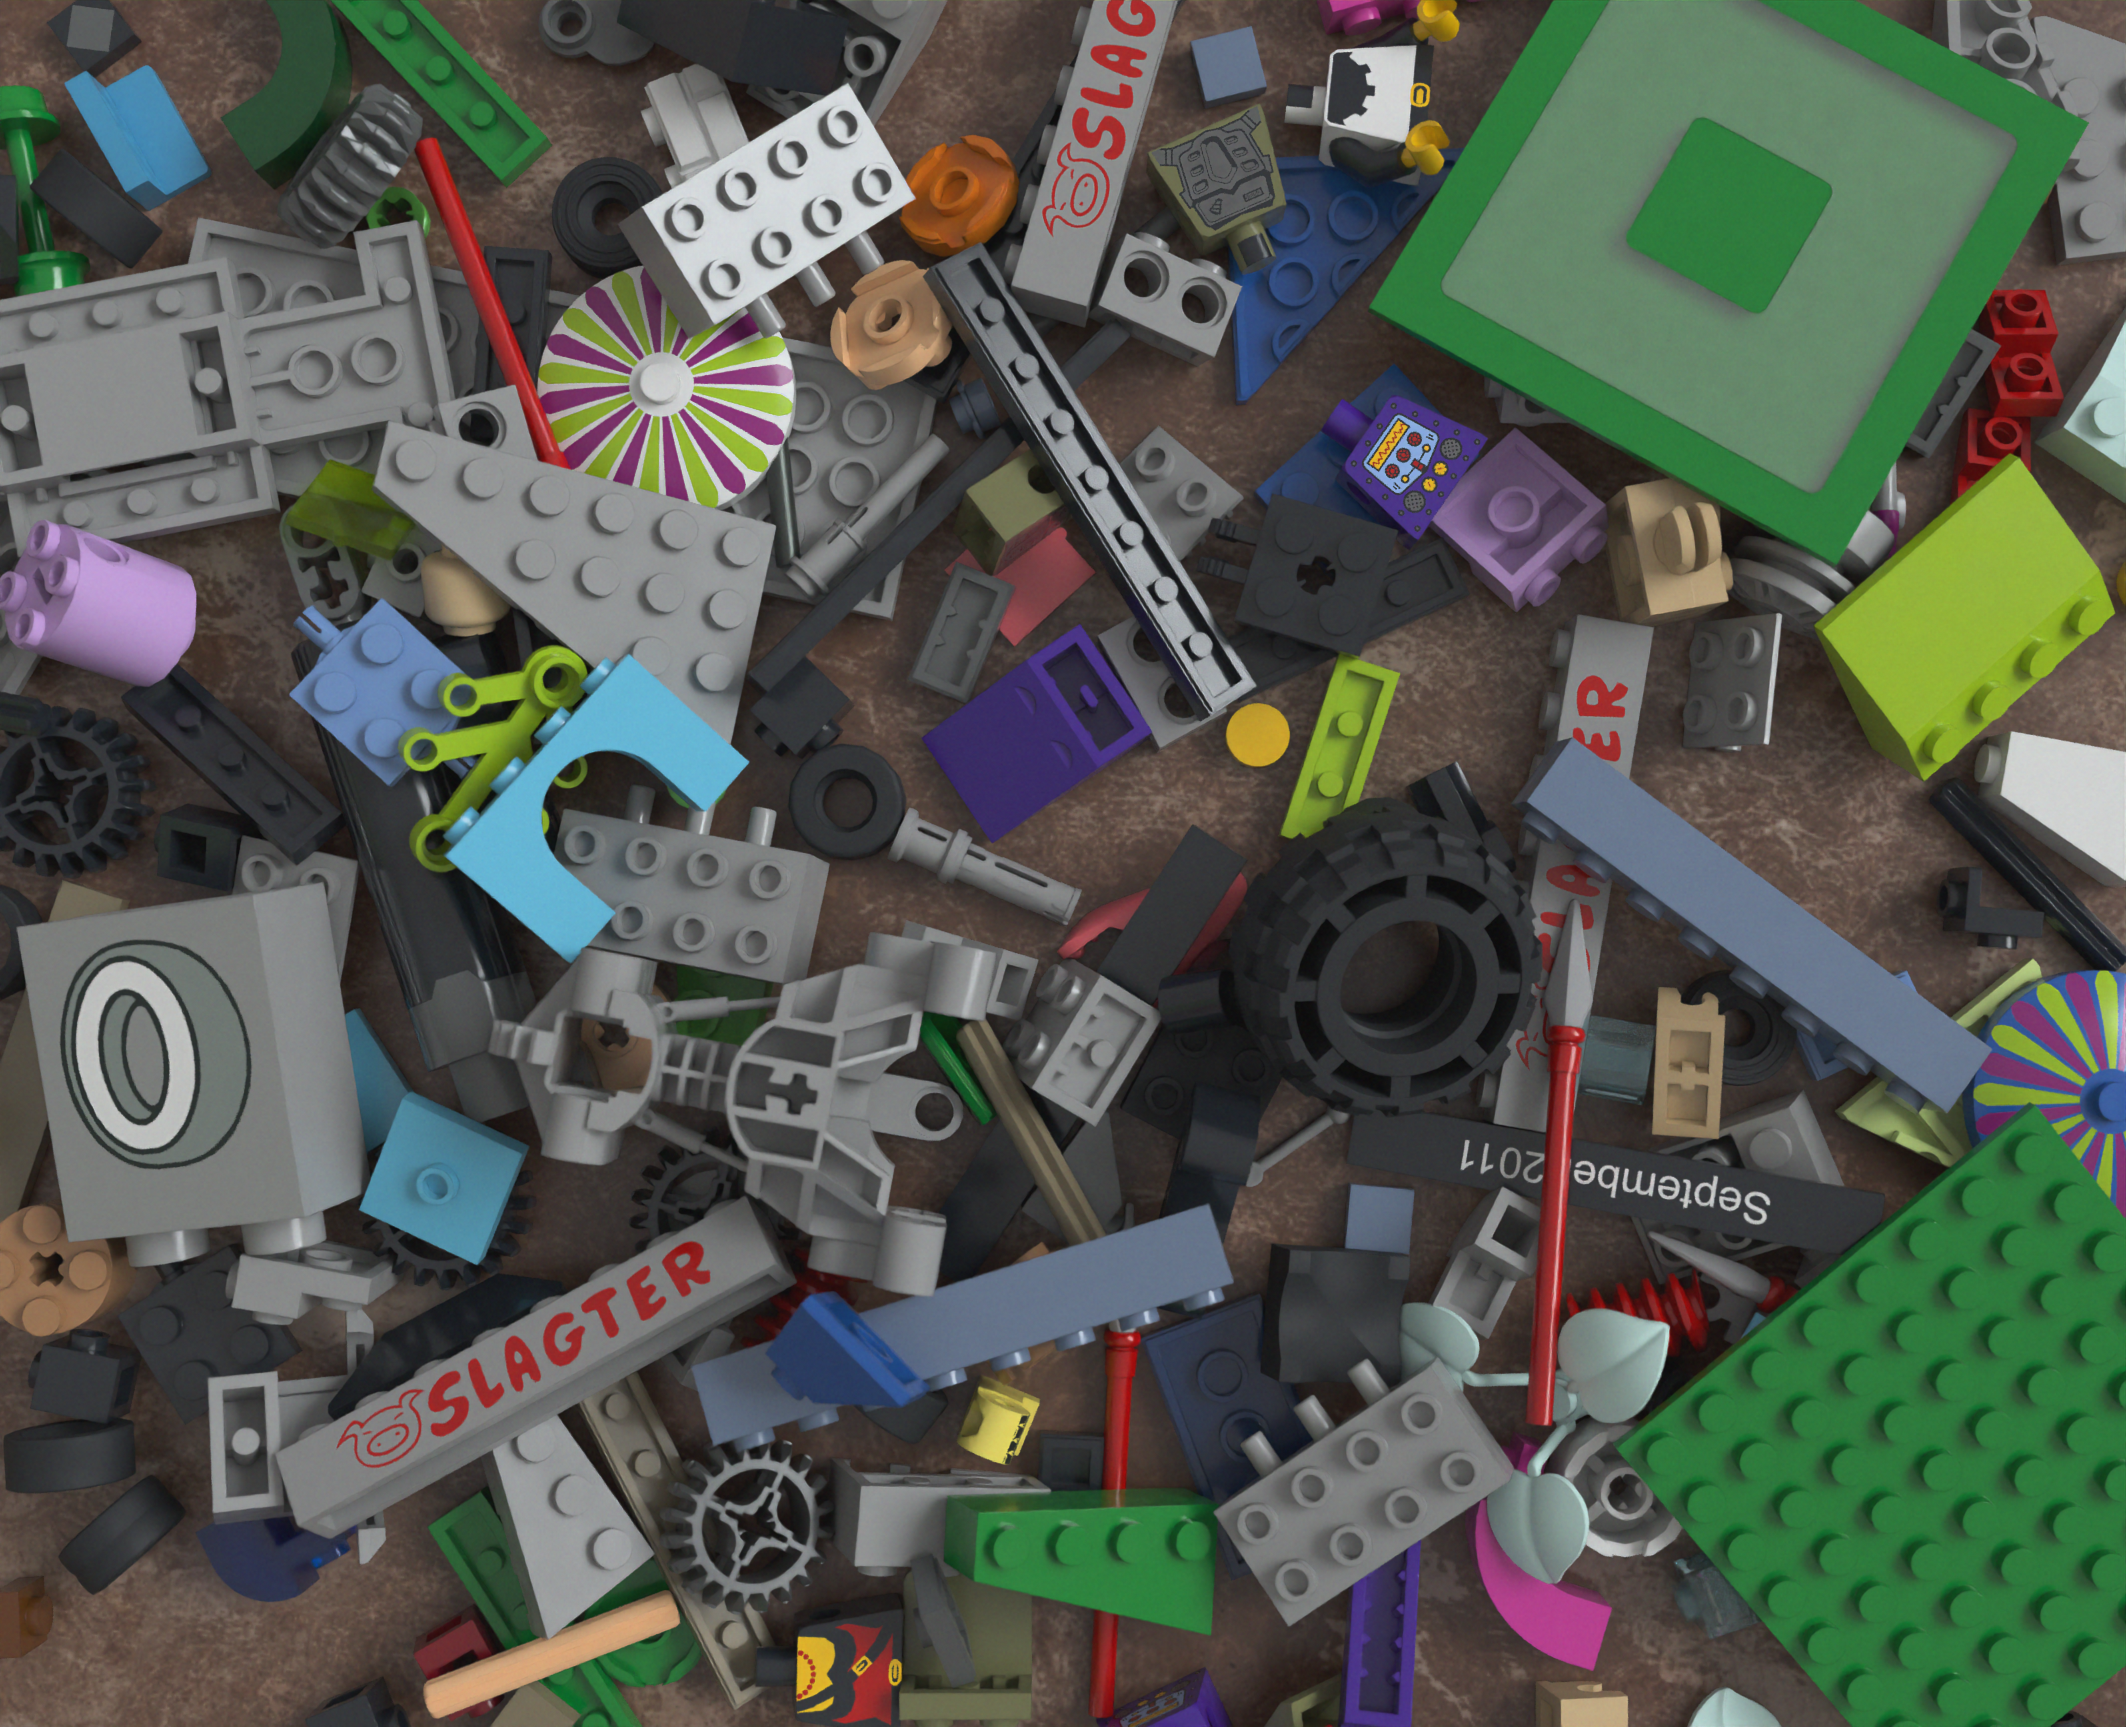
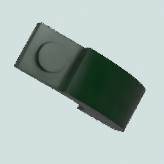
[221,0,353,190]

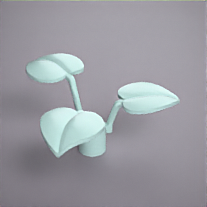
[1399,1302,1669,1584]

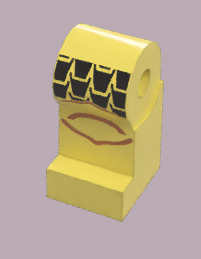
[957,1375,1040,1465]

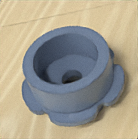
[949,378,1001,439]

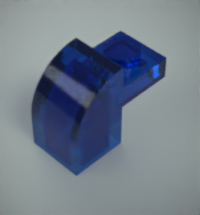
[196,1516,356,1602]

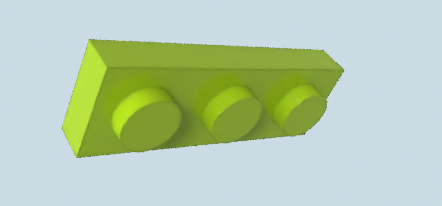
[1278,654,1400,840]

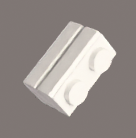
[641,64,749,188]

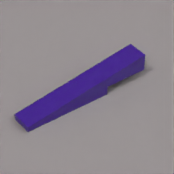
[1338,1540,1421,1727]

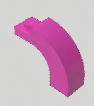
[1465,1432,1612,1671]

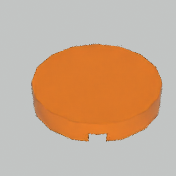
[899,135,1020,257]

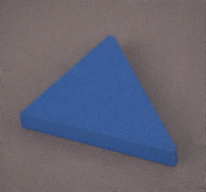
[1227,148,1464,405]

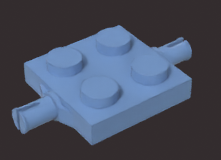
[289,598,479,787]

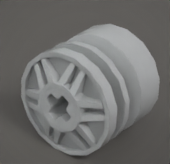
[1727,511,1895,640]

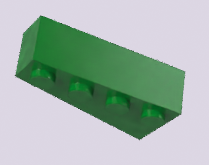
[943,1487,1219,1636]

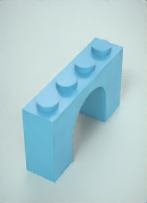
[443,654,749,964]

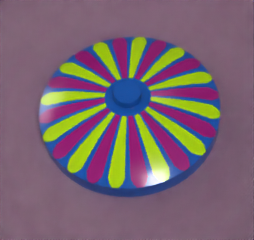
[1962,970,2126,1219]

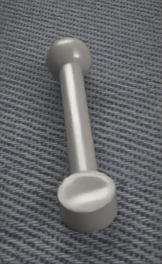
[1246,1106,1351,1187]

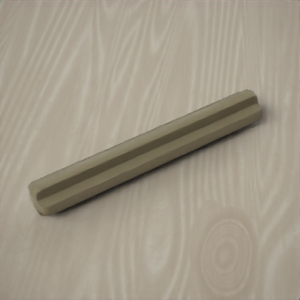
[956,1019,1106,1247]

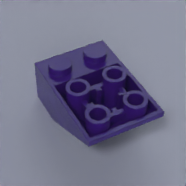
[922,624,1152,843]

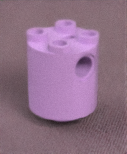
[0,520,196,687]

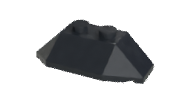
[328,1273,569,1421]

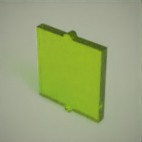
[286,459,416,561]

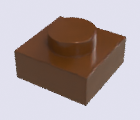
[0,1576,53,1659]

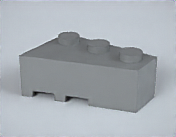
[825,1458,1051,1577]

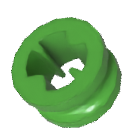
[366,187,431,239]

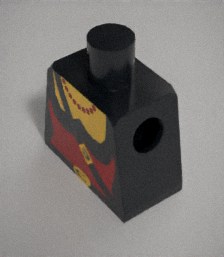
[755,1593,903,1727]

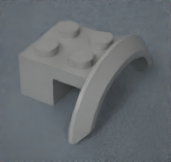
[208,1309,386,1564]

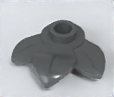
[538,0,655,66]

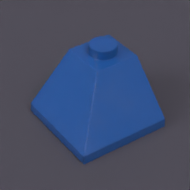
[765,1291,930,1407]

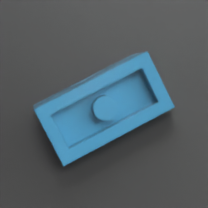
[64,65,212,211]

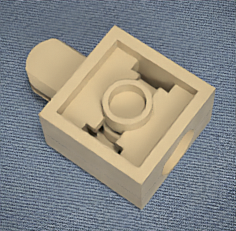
[1604,478,1733,627]

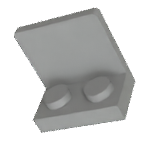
[1002,958,1161,1127]

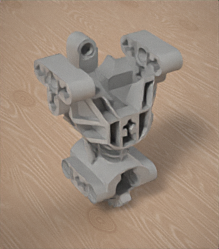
[488,932,997,1296]

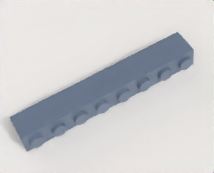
[1511,737,1992,1114]
[691,1204,1234,1452]

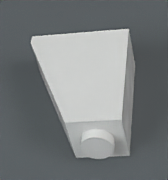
[1974,731,2126,888]

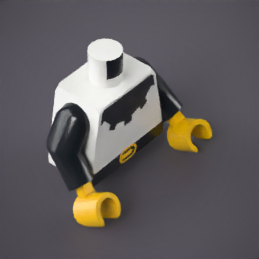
[1284,0,1460,188]

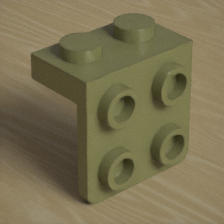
[899,1569,1032,1727]

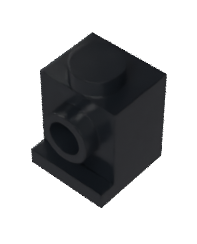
[154,803,263,891]

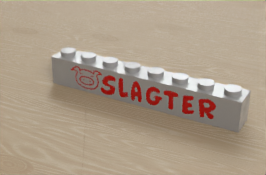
[1002,0,1178,327]
[1476,614,1654,1132]
[275,1196,797,1539]

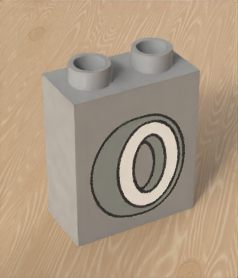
[17,882,371,1267]

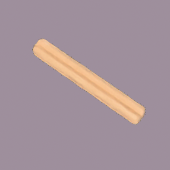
[423,1590,680,1719]

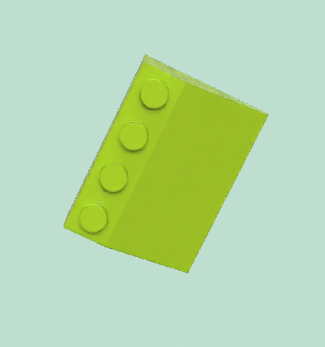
[1813,453,2115,782]

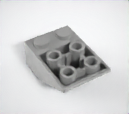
[746,0,948,126]
[1631,1089,1844,1285]

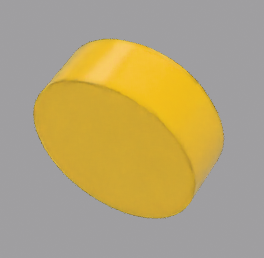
[1225,703,1290,768]

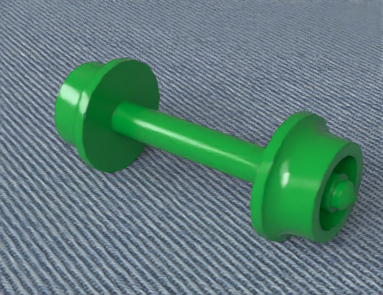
[0,85,91,297]

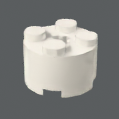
[1545,1417,1683,1557]

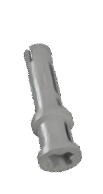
[887,807,1082,927]

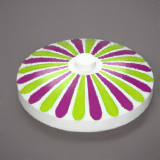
[537,265,796,510]

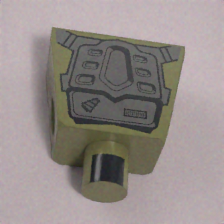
[1146,103,1286,275]
[952,449,1072,577]

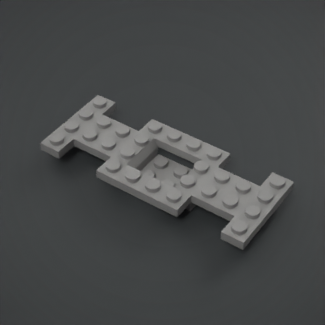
[0,220,463,558]

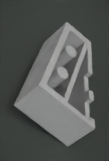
[480,1415,655,1640]

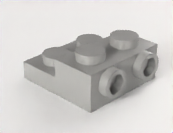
[226,1240,404,1325]

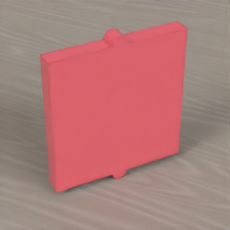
[945,528,1096,647]

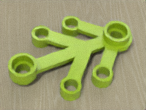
[398,645,588,872]

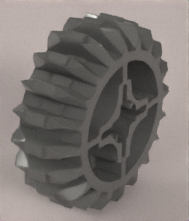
[277,83,423,249]
[659,1439,835,1615]

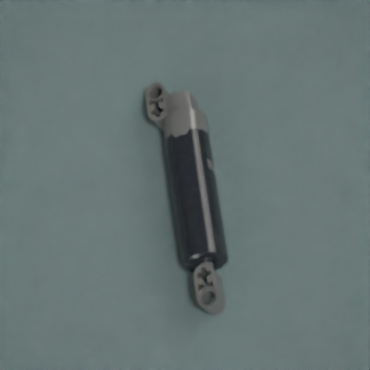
[279,500,603,1123]

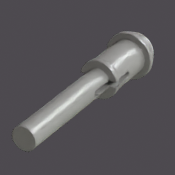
[785,434,950,601]

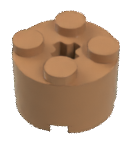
[0,1197,137,1337]

